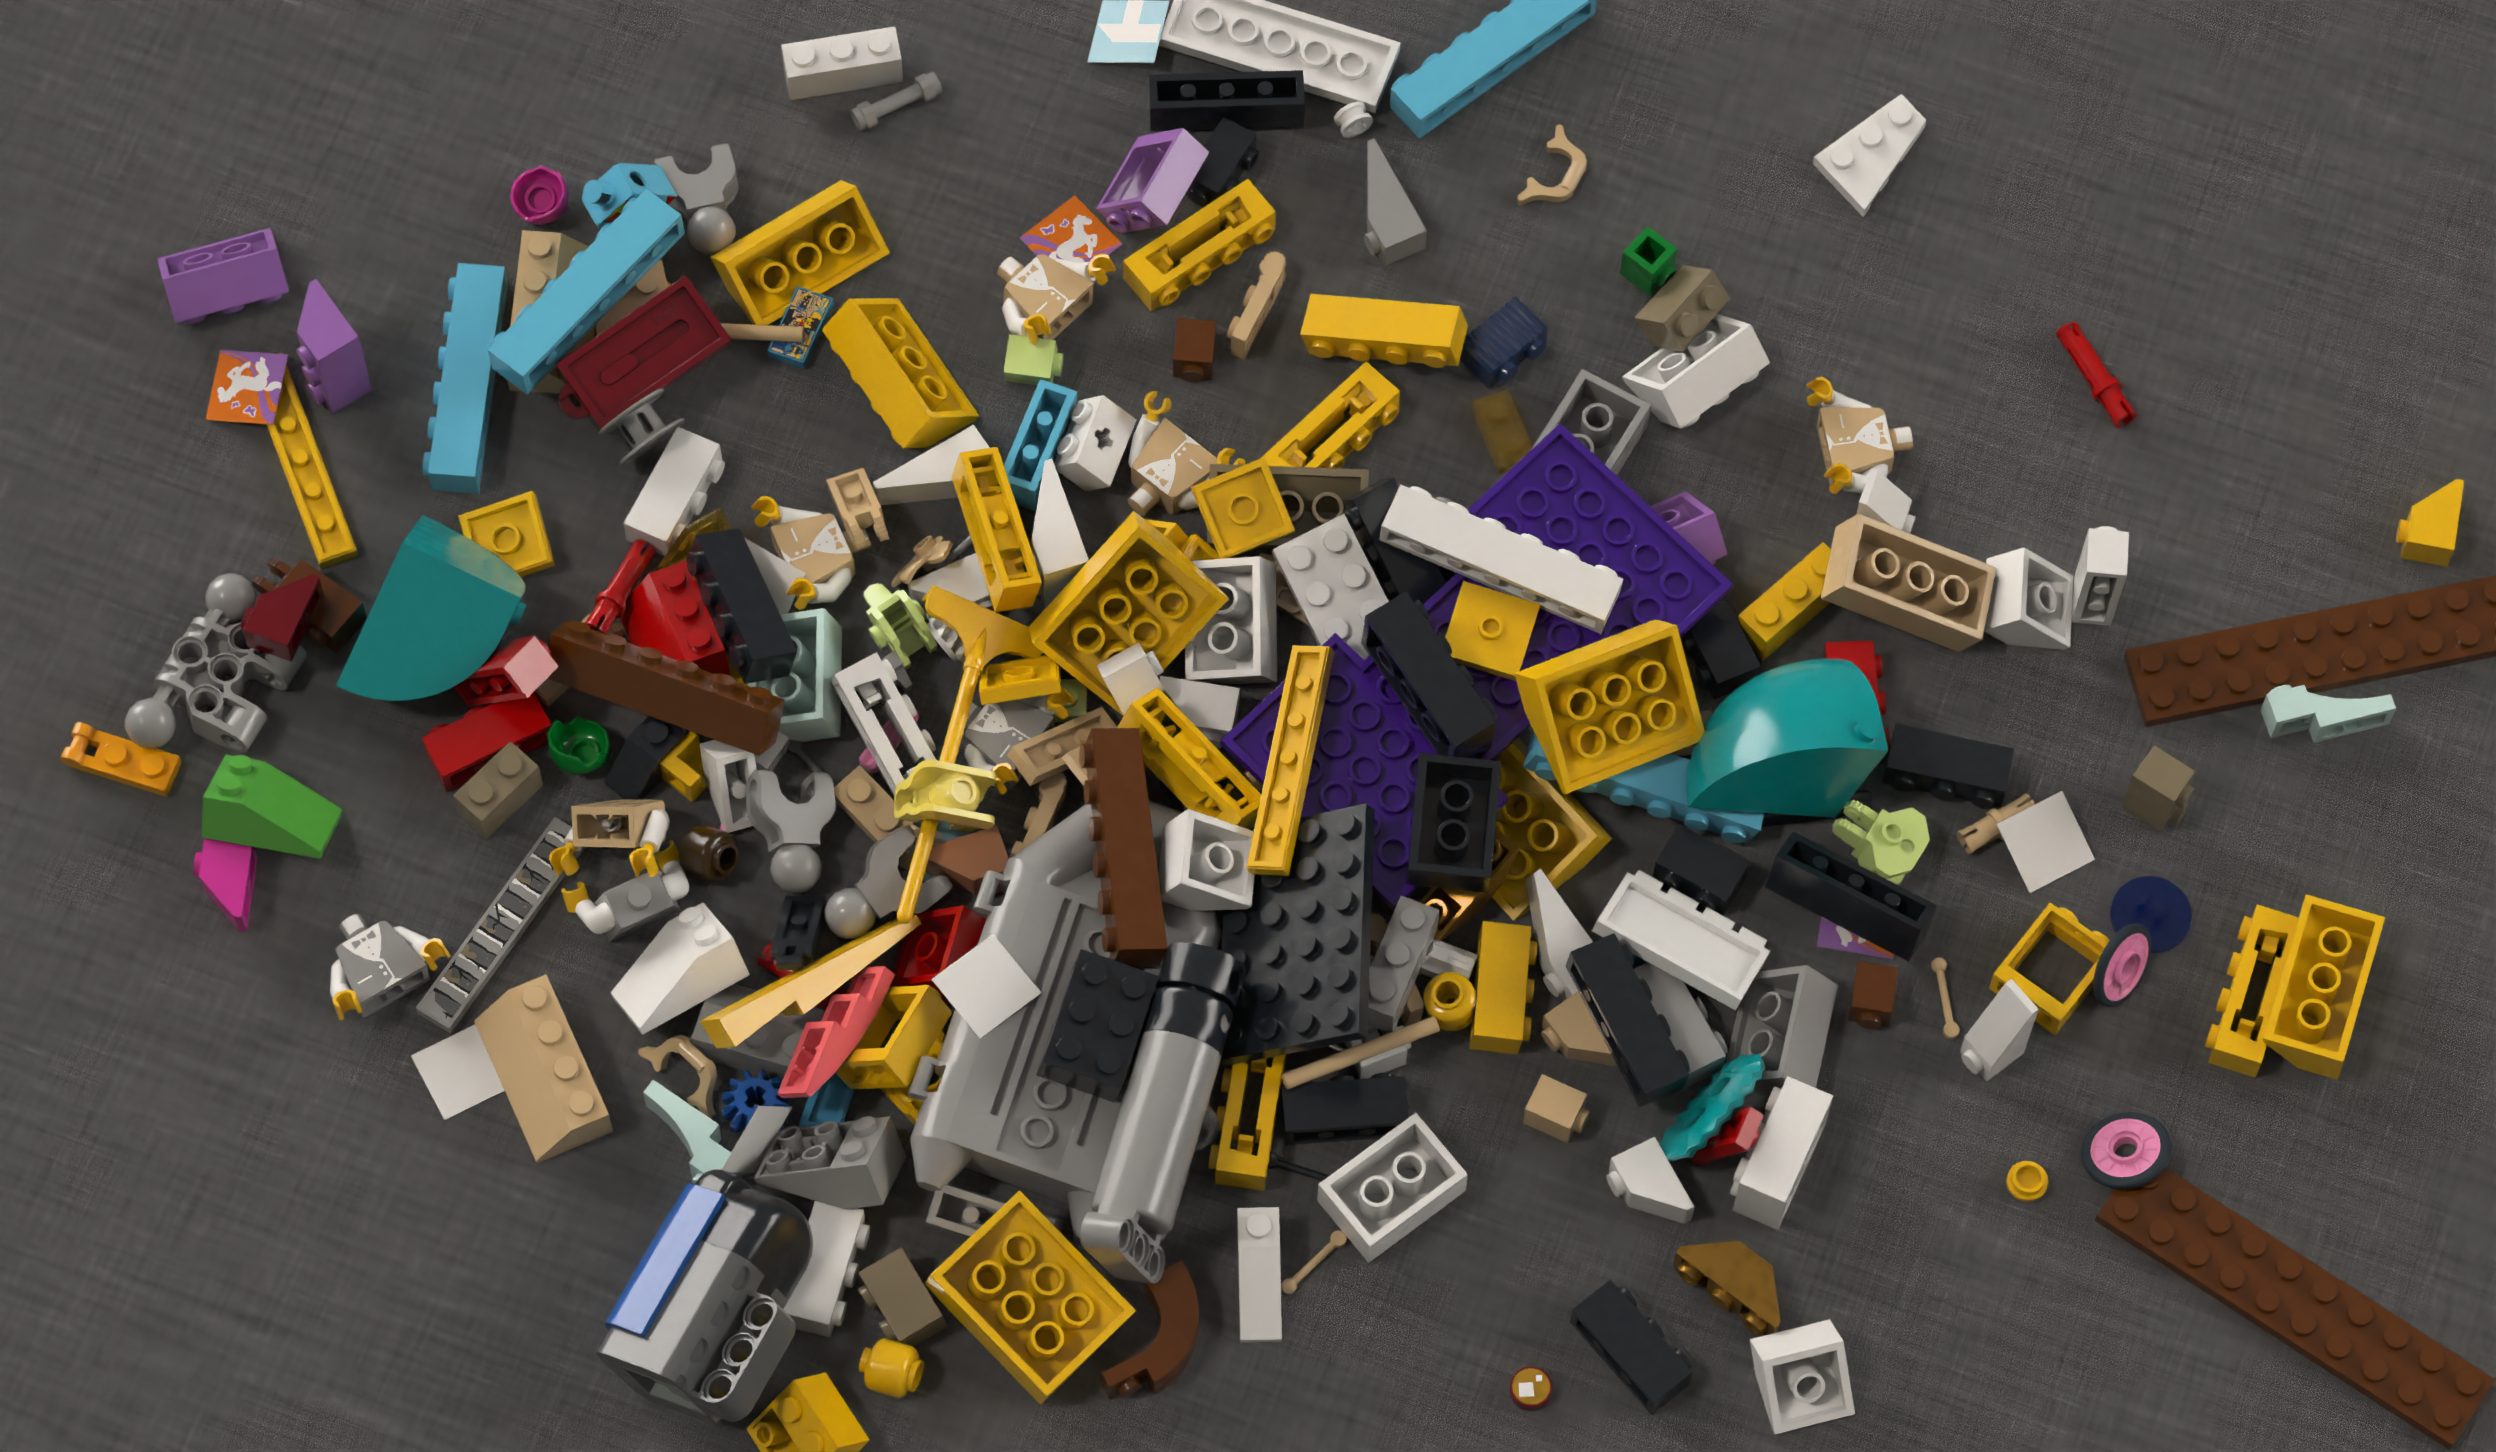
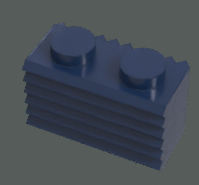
[1460,296,1548,388]

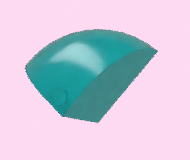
[336,515,527,701]
[1686,658,1888,818]

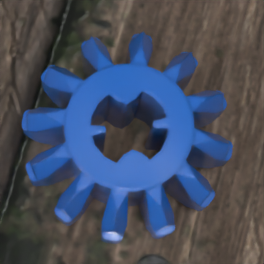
[722,1069,791,1133]

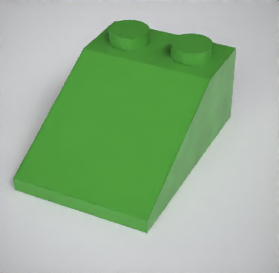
[202,755,342,859]

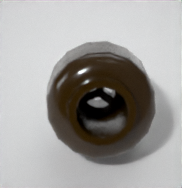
[678,825,739,882]

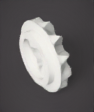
[926,613,965,664]

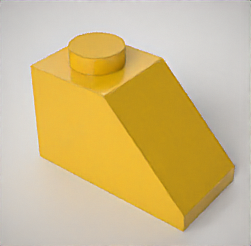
[2396,479,2464,567]

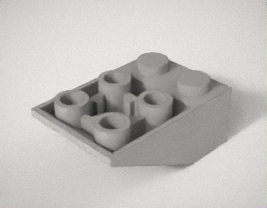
[754,1116,907,1209]

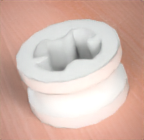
[1334,101,1373,138]

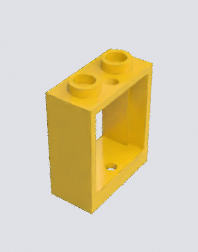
[1989,903,2110,1035]
[835,985,952,1089]

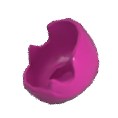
[510,166,569,225]

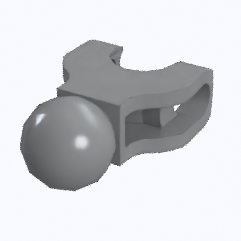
[655,143,739,255]
[746,770,836,894]
[825,825,953,940]

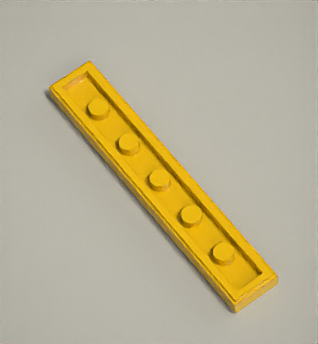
[266,353,358,569]
[1246,645,1335,876]

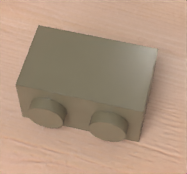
[1635,265,1731,352]
[453,741,543,839]
[2122,745,2196,833]
[858,1247,948,1347]

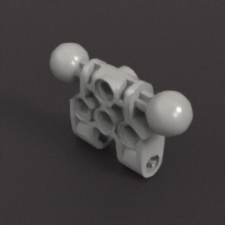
[124,573,307,753]

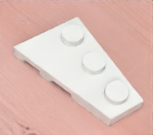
[1813,94,1926,217]

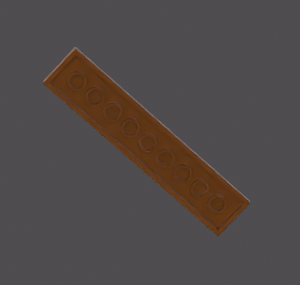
[2124,575,2496,727]
[2095,1168,2495,1450]

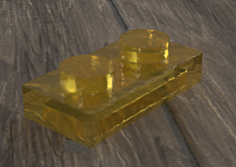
[1471,389,1533,474]

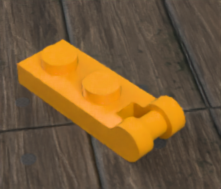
[60,722,182,797]

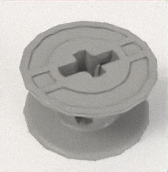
[598,388,685,466]

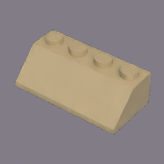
[507,230,596,394]
[474,974,613,1164]

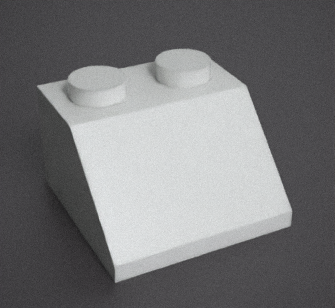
[1984,547,2073,650]
[1158,809,1254,911]
[1750,1319,1855,1434]

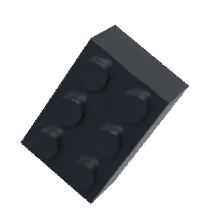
[1406,753,1501,893]
[1036,949,1159,1102]

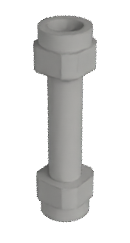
[850,72,942,131]

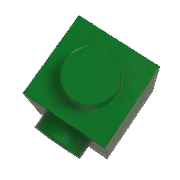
[1620,226,1677,296]

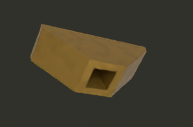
[1420,827,1520,941]
[1673,1241,1781,1336]

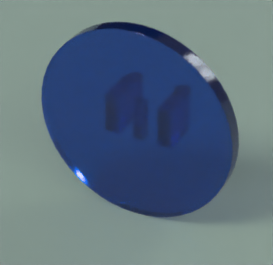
[2110,876,2192,953]

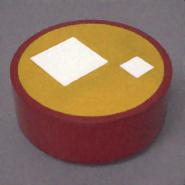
[1510,1366,1552,1411]

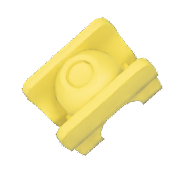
[894,760,997,833]

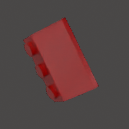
[620,561,731,676]

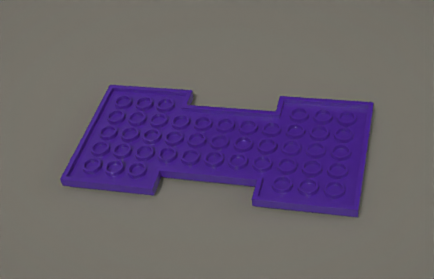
[1220,423,1733,911]

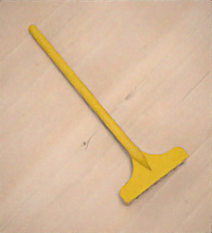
[897,585,1043,924]

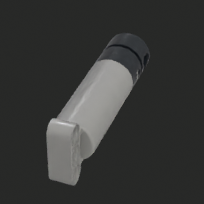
[1080,942,1246,1284]

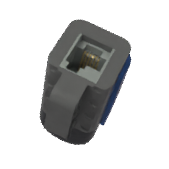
[596,1169,813,1425]

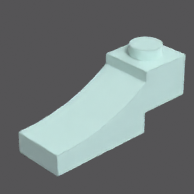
[2261,685,2396,743]
[643,1080,745,1184]

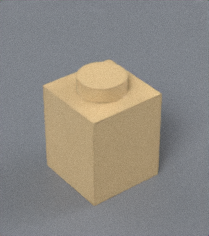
[1523,1074,1590,1143]

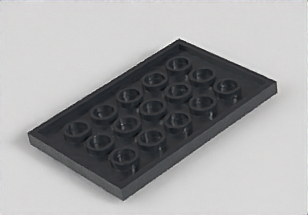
[1220,803,1375,1066]

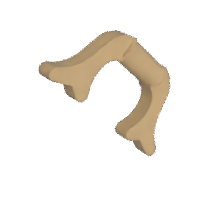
[1518,124,1587,206]
[638,1035,717,1118]

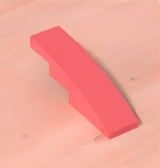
[777,966,895,1098]

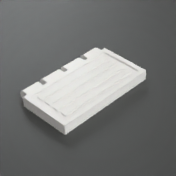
[1592,870,1770,1010]

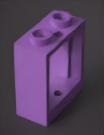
[1096,128,1209,233]

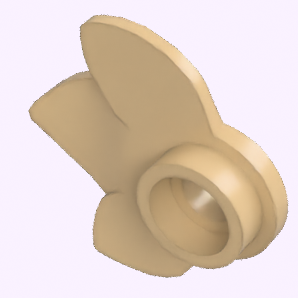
[891,535,953,588]

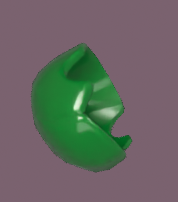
[547,716,611,775]

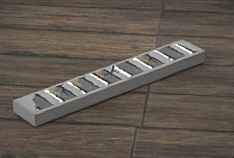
[415,817,585,1034]

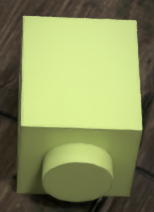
[1003,334,1064,385]

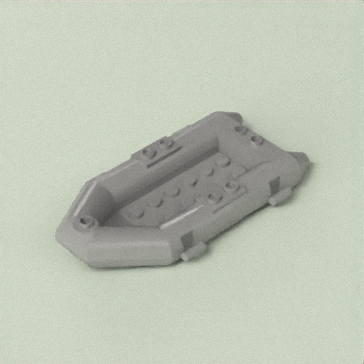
[908,800,1222,1245]

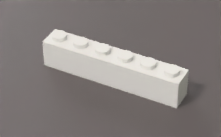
[1379,485,1623,634]

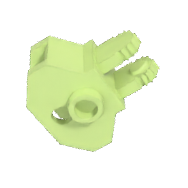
[863,583,938,670]
[1832,799,1930,885]

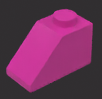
[194,838,258,932]

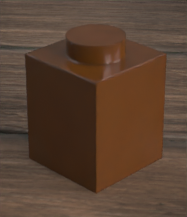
[1173,318,1216,382]
[1848,961,1898,1029]

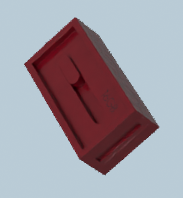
[555,275,731,432]

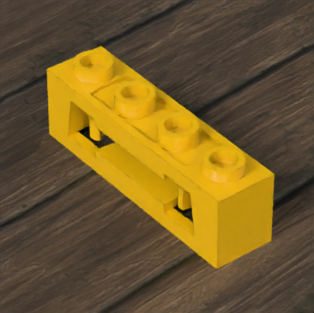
[1123,179,1276,312]
[1260,361,1400,468]
[951,447,1042,612]
[1117,687,1261,829]
[2205,904,2299,1078]
[1209,1054,1286,1191]

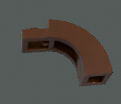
[1101,1260,1199,1400]

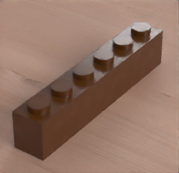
[547,621,785,756]
[1079,728,1168,967]

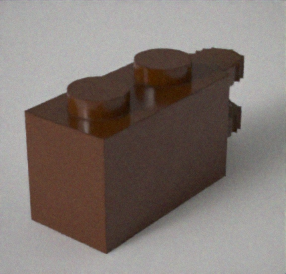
[251,556,367,653]

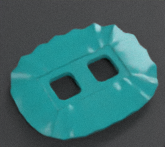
[1659,1054,1765,1161]

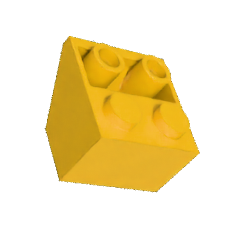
[746,1372,870,1452]

